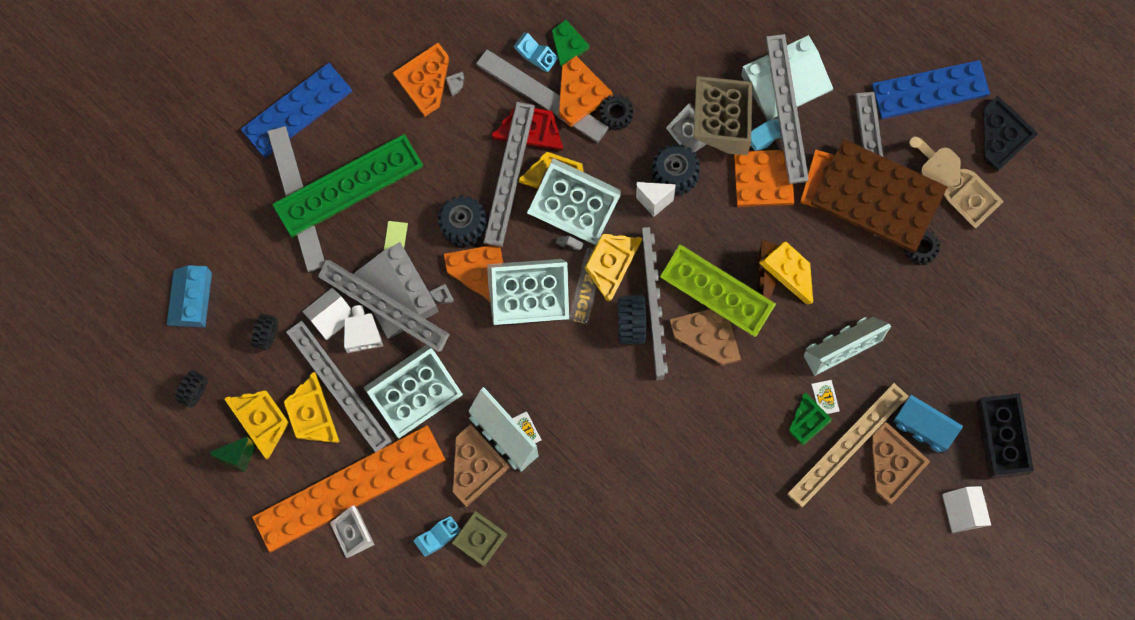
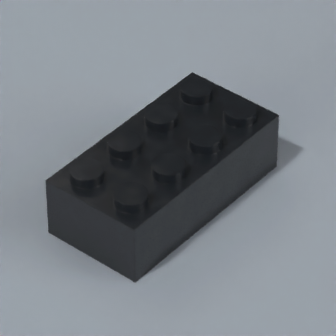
[976,393,1034,479]

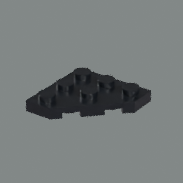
[983,95,1038,172]

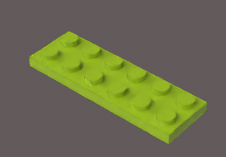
[660,245,776,337]

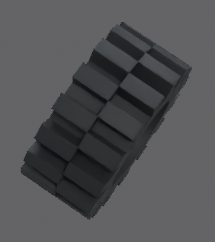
[600,94,633,131]
[904,229,940,265]
[251,313,278,351]
[175,370,208,408]

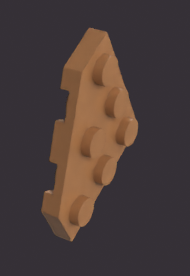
[670,309,741,366]
[871,422,930,505]
[453,424,510,507]

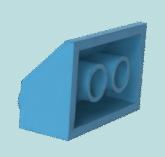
[167,265,212,328]
[893,395,963,453]

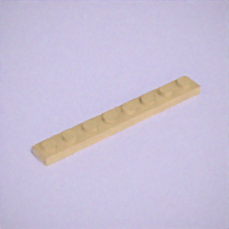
[787,383,908,508]

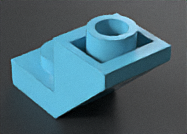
[513,32,558,72]
[750,118,781,151]
[414,516,461,557]

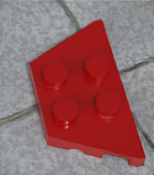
[492,107,563,151]

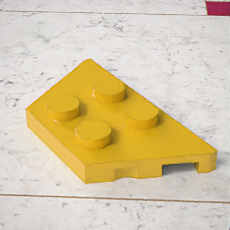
[519,152,584,189]
[584,234,642,302]
[759,241,813,305]
[284,372,340,443]
[225,391,289,459]

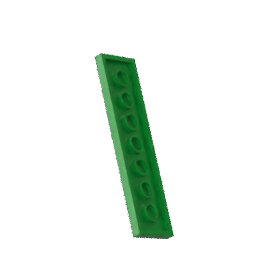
[272,134,423,238]

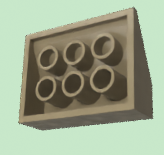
[694,76,752,155]

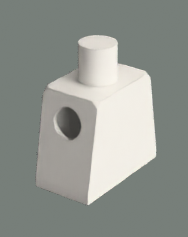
[344,305,383,353]

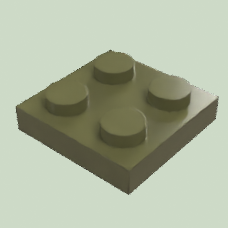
[452,511,508,567]

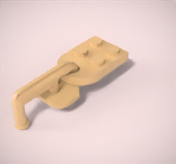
[909,136,1004,228]

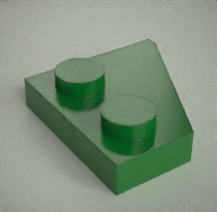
[552,20,589,68]
[789,393,832,446]

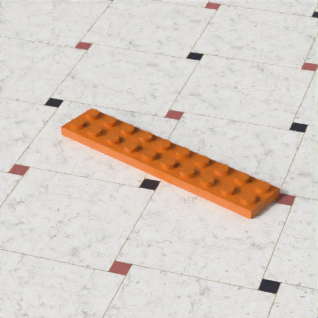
[252,425,446,553]

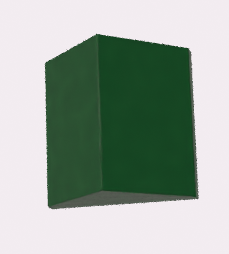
[210,437,256,472]

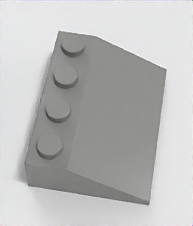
[353,242,439,339]

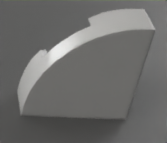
[445,72,464,96]
[556,236,583,250]
[429,284,454,304]

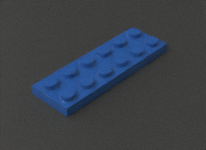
[871,60,990,120]
[241,63,352,158]

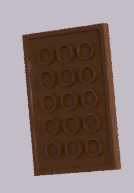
[811,139,948,253]

